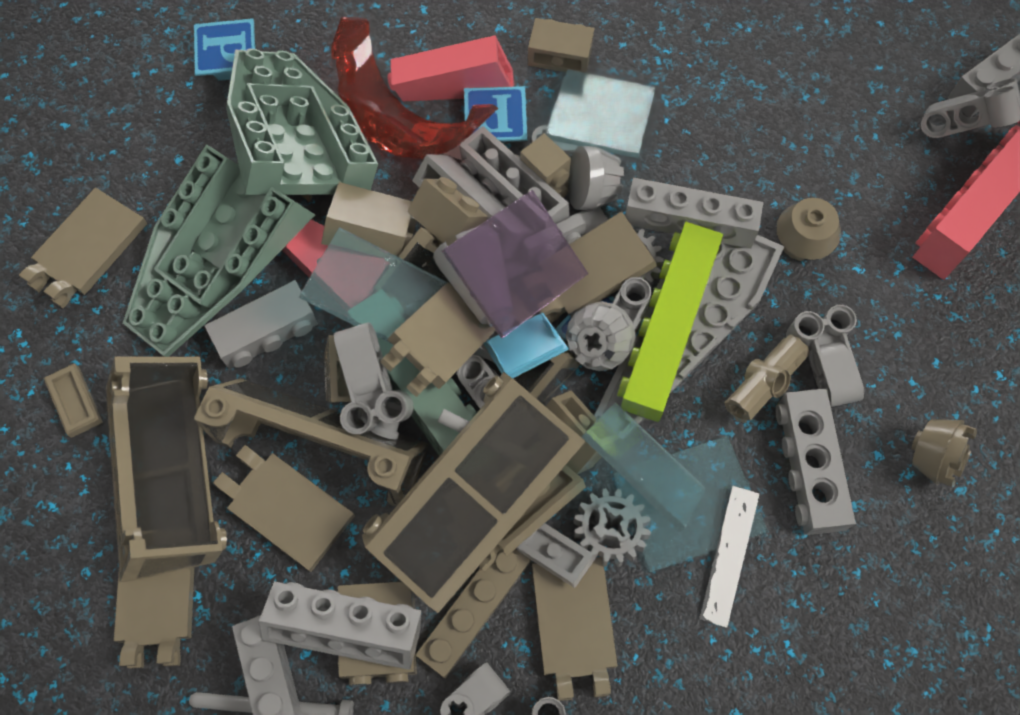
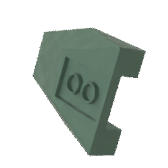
[226,49,378,195]
[123,144,315,357]

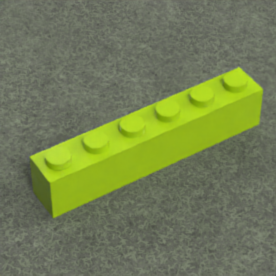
[617,221,723,422]

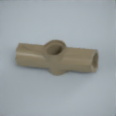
[725,334,810,423]

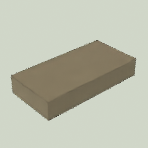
[44,363,103,438]

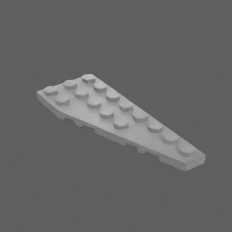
[594,235,784,446]

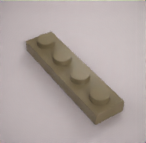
[416,549,531,678]

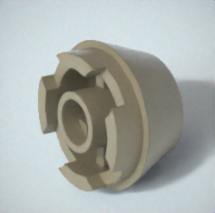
[777,198,841,261]
[912,419,977,488]

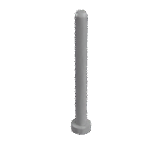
[189,692,354,715]

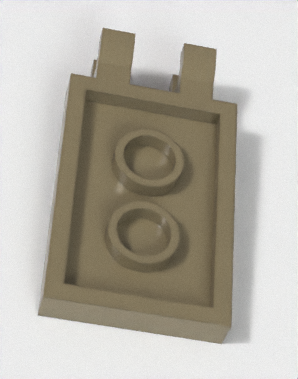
[19,187,147,308]
[521,211,657,323]
[380,282,497,397]
[447,442,586,571]
[213,445,355,572]
[114,529,196,669]
[532,557,617,701]

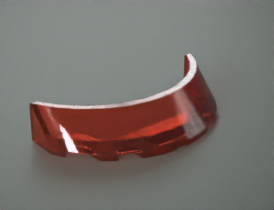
[331,16,498,159]

